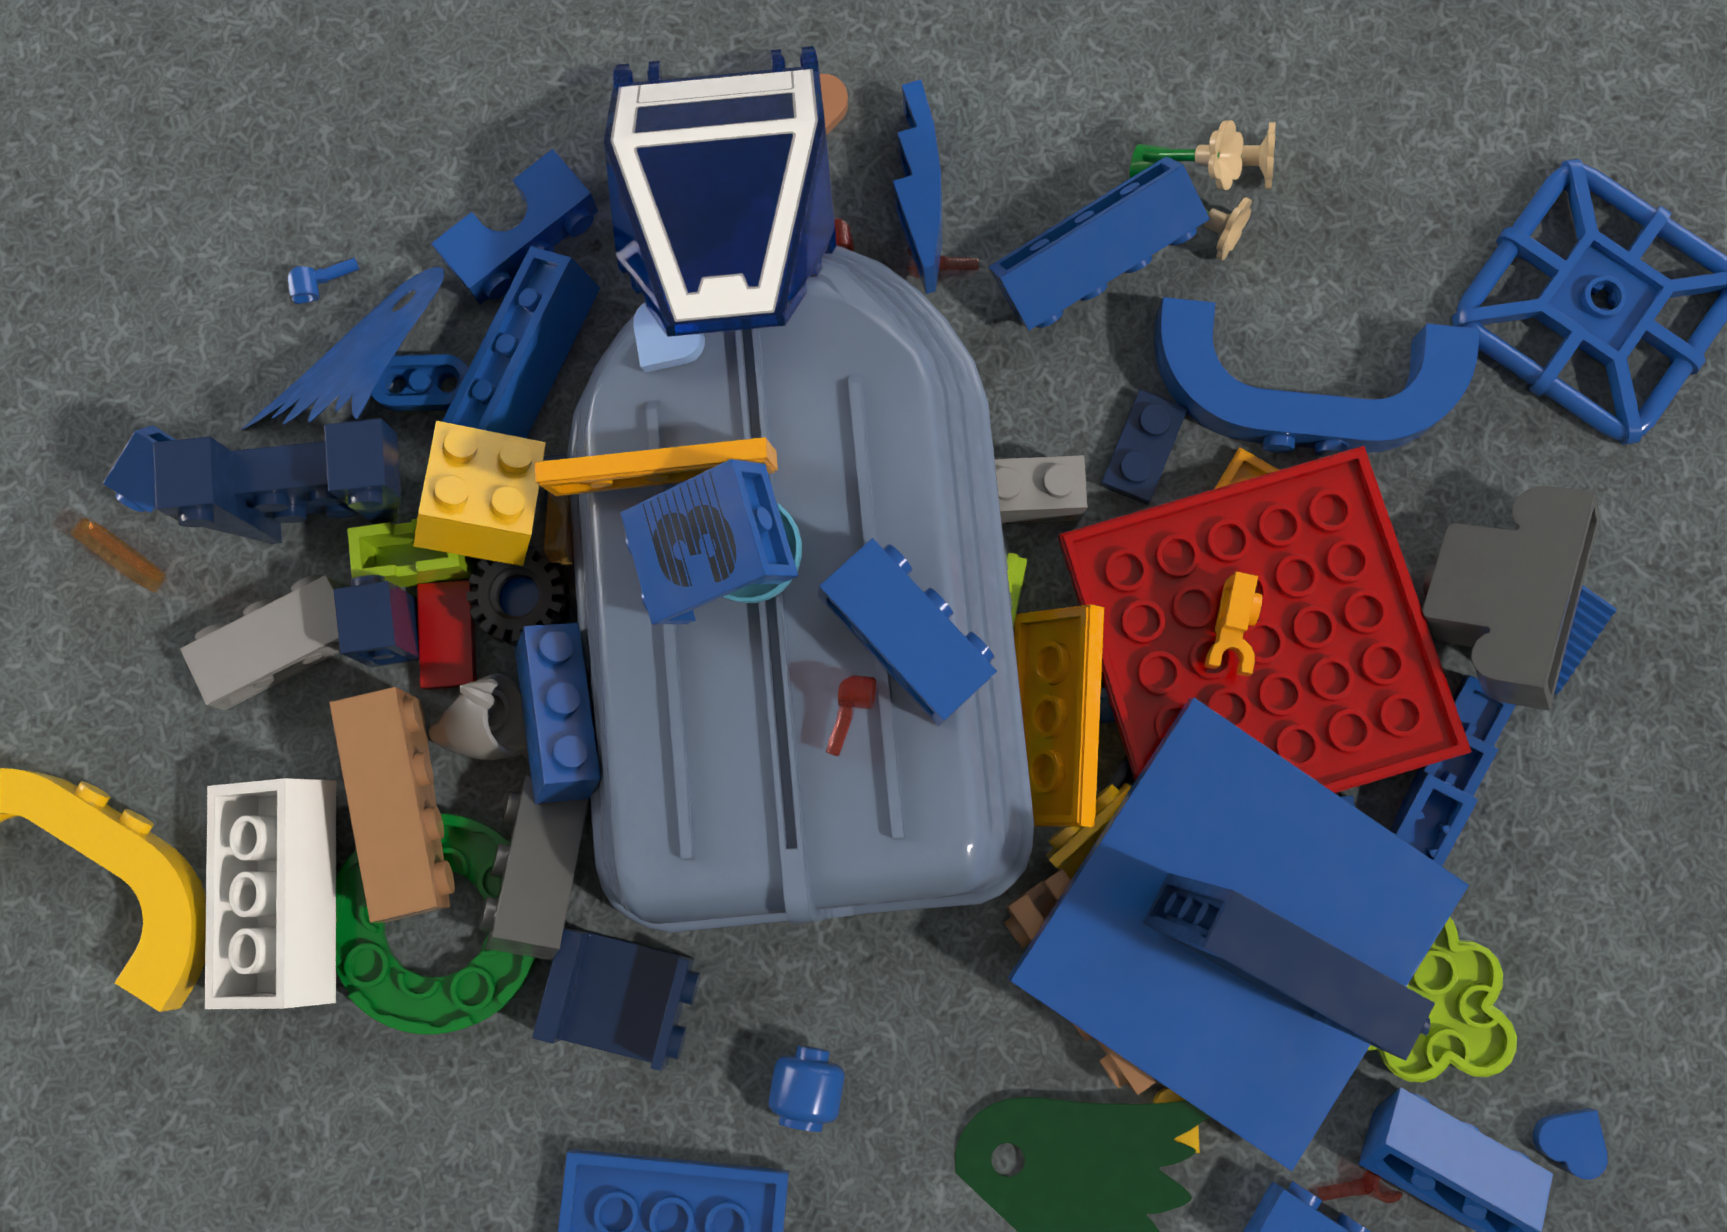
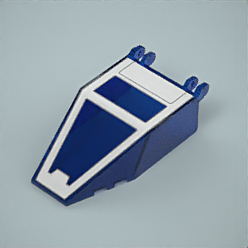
[604,46,837,337]

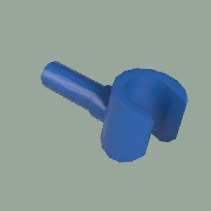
[288,258,359,304]

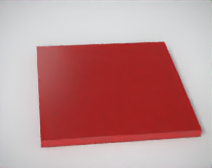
[1057,446,1472,793]

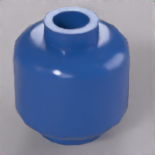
[768,1045,845,1132]

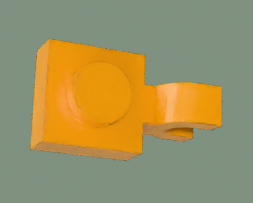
[1204,571,1262,677]

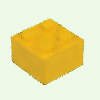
[413,421,546,566]

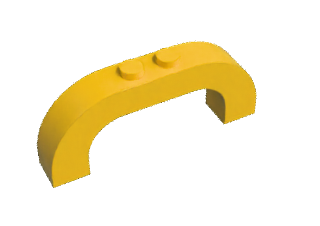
[0,768,206,1012]

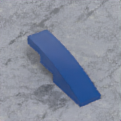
[893,79,942,294]
[1390,674,1516,866]

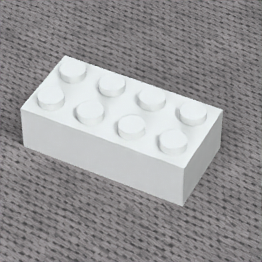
[205,778,336,1009]

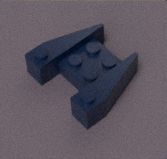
[153,418,401,544]

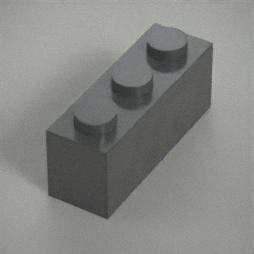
[479,776,588,961]

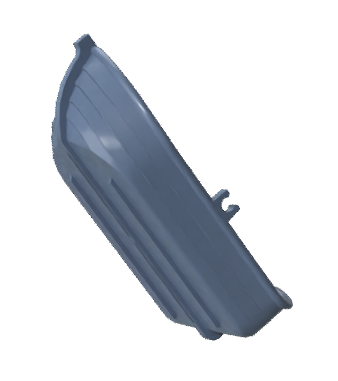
[566,200,1034,933]

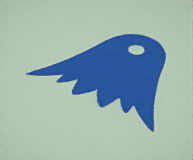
[241,267,444,430]

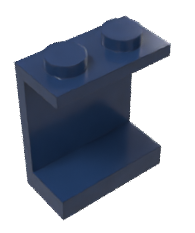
[532,927,700,1071]

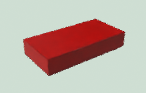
[417,580,477,690]

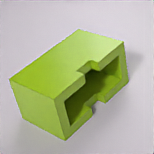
[347,519,474,588]

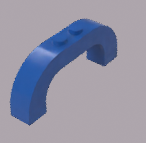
[1154,297,1480,457]

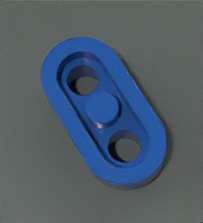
[371,354,469,412]

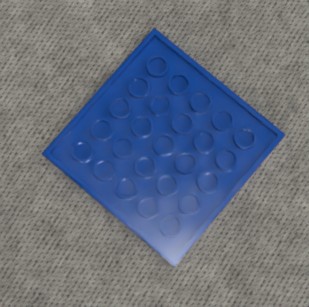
[1007,697,1469,1171]

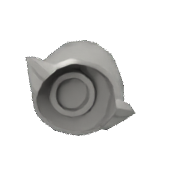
[429,673,528,760]

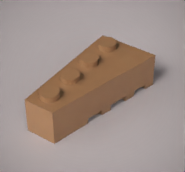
[329,687,455,923]

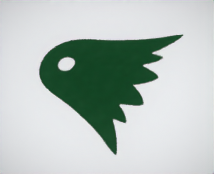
[955,1097,1210,1232]

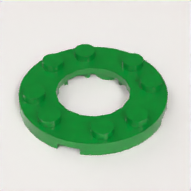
[336,814,538,1035]

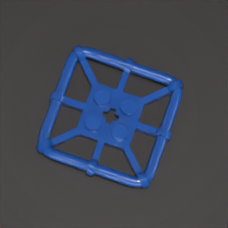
[1451,159,1727,445]

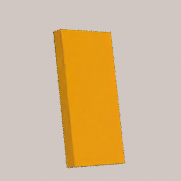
[1014,604,1104,828]

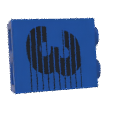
[620,459,798,624]

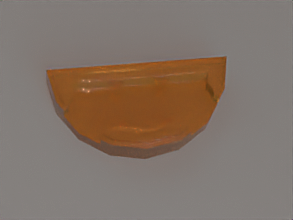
[544,491,574,565]

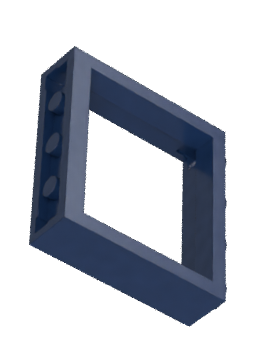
[1143,873,1435,1061]

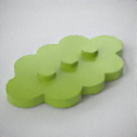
[1368,917,1517,1083]

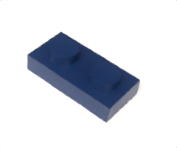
[1100,389,1188,505]

